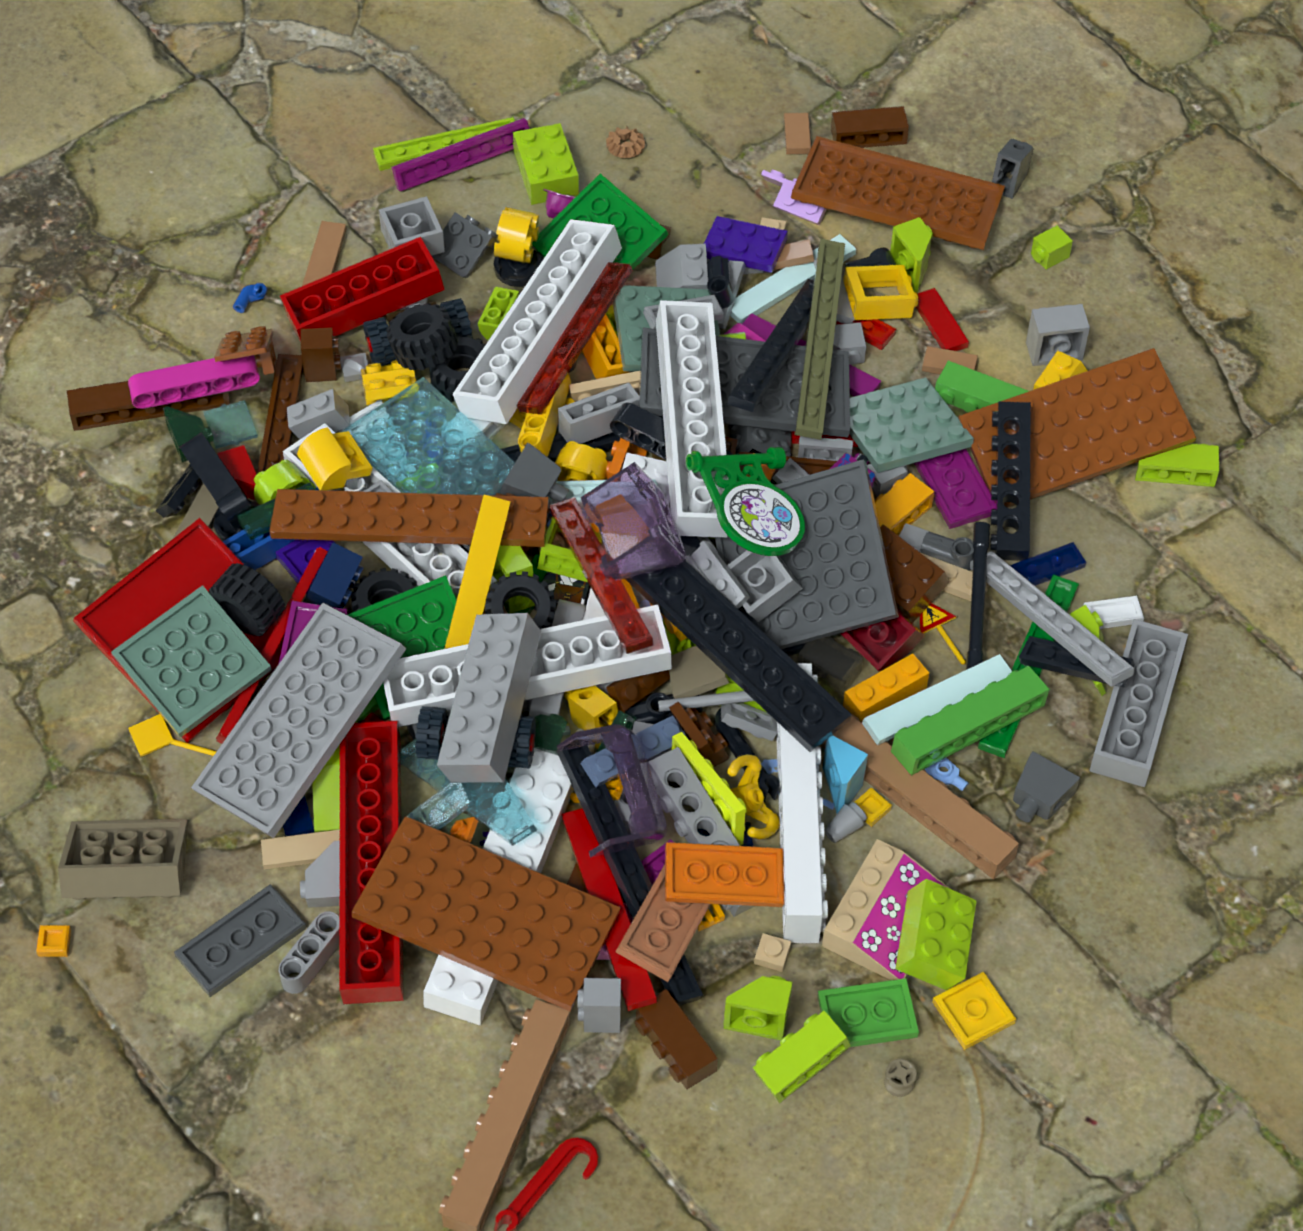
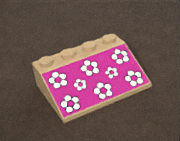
[822,839,951,980]

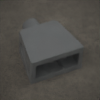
[992,139,1034,199]
[500,443,569,504]
[1013,751,1080,822]

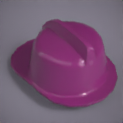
[543,189,576,219]

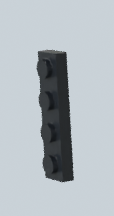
[1019,636,1134,688]

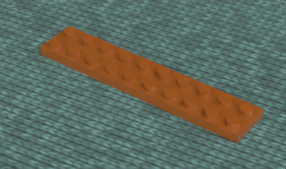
[270,489,549,547]

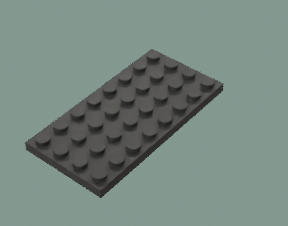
[639,327,850,437]

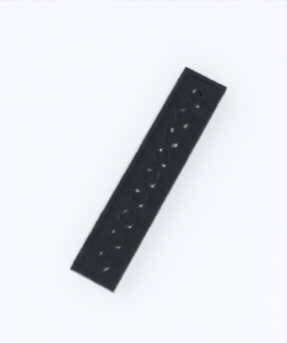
[614,533,852,752]

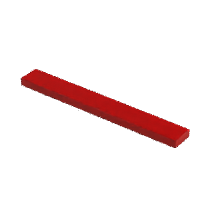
[216,547,328,744]
[561,808,657,1011]

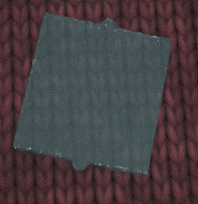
[203,400,258,449]

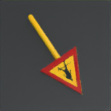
[919,603,966,665]

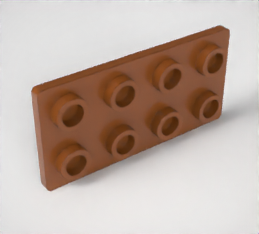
[214,326,277,375]

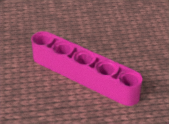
[128,355,260,409]

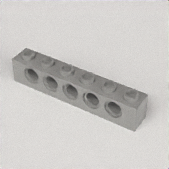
[645,747,754,917]

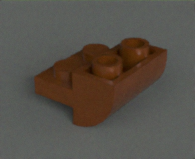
[669,701,729,767]

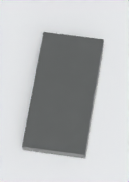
[174,884,307,997]

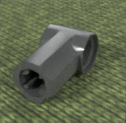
[920,532,974,571]

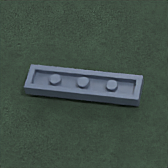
[581,716,688,787]

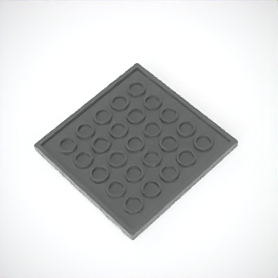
[715,459,899,649]

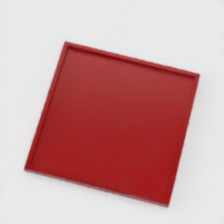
[73,518,285,743]

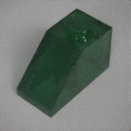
[163,406,214,462]
[534,714,571,755]

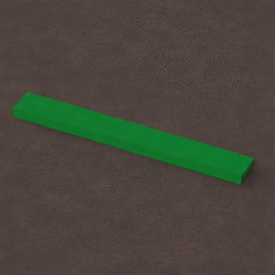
[978,574,1079,758]

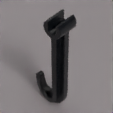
[714,708,779,803]

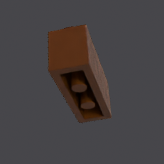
[831,106,909,148]
[634,989,718,1090]

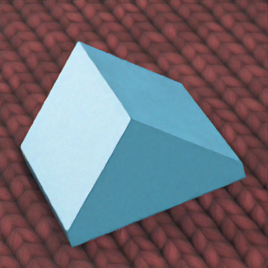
[823,735,868,814]

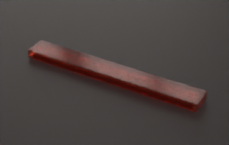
[516,262,633,415]
[550,497,653,654]

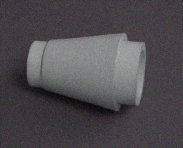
[824,802,867,843]

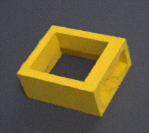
[843,265,918,320]

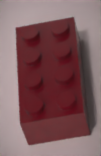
[840,608,925,672]

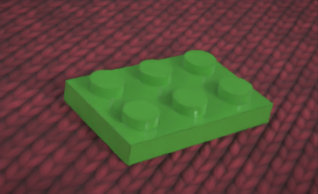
[817,978,919,1047]

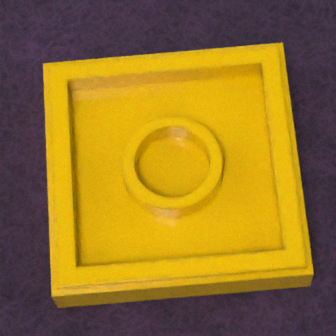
[932,971,1016,1050]

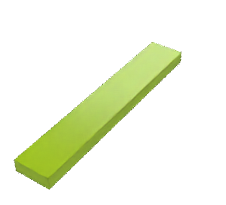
[373,117,515,171]

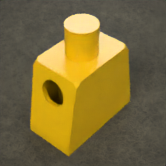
[564,685,622,751]

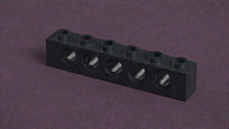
[990,401,1031,561]

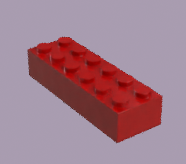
[280,236,445,343]

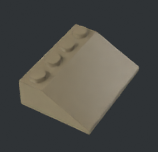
[58,819,188,900]

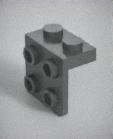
[432,212,500,278]
[729,424,791,456]

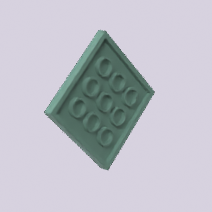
[611,285,720,372]
[849,378,974,473]
[111,585,272,738]

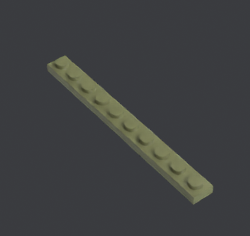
[795,239,845,440]

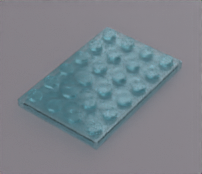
[340,377,515,495]

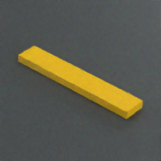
[444,495,511,649]

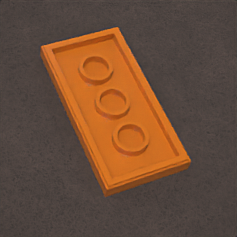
[665,842,784,907]

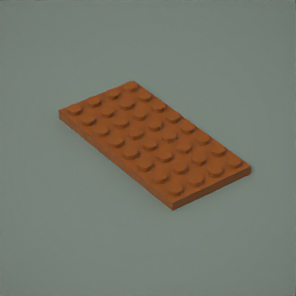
[791,136,1005,250]
[958,348,1196,508]
[352,816,620,1012]

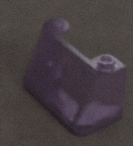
[580,462,687,580]

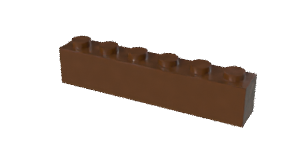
[67,381,230,431]

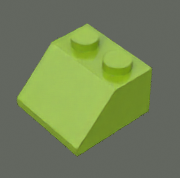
[890,217,933,293]
[723,976,792,1041]

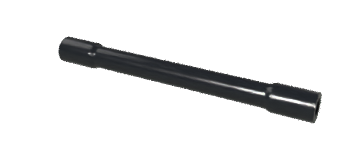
[966,522,990,670]

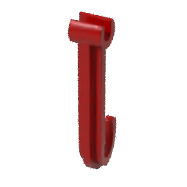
[494,1137,598,1231]

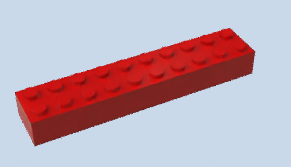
[339,721,404,1004]

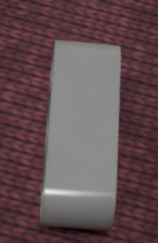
[279,911,339,994]

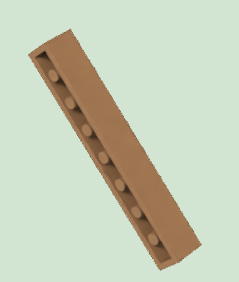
[820,714,1019,880]
[439,999,570,1231]

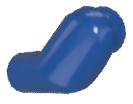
[233,283,267,313]

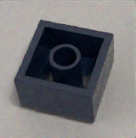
[303,542,364,609]

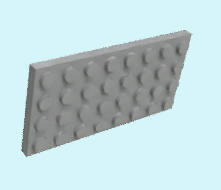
[191,603,406,839]

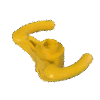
[727,754,780,839]

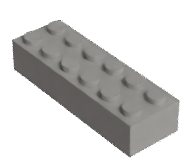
[437,613,541,783]
[1089,619,1188,787]

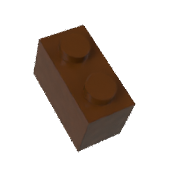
[301,328,341,382]

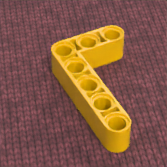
[518,357,571,457]

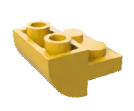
[360,360,419,405]
[297,427,373,491]

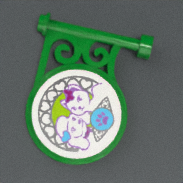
[686,447,805,556]

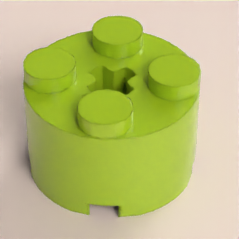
[254,460,316,515]

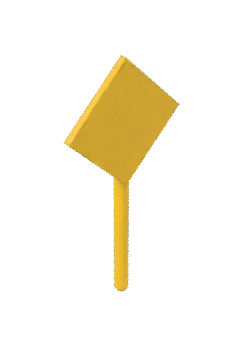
[128,714,217,757]

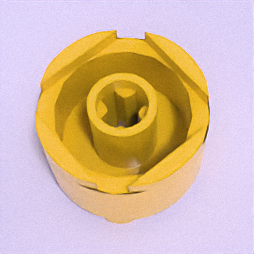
[494,207,540,263]
[555,441,608,481]

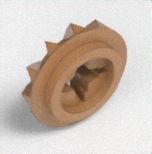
[606,126,645,158]

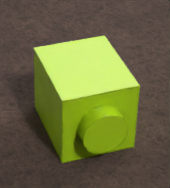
[1031,225,1073,270]

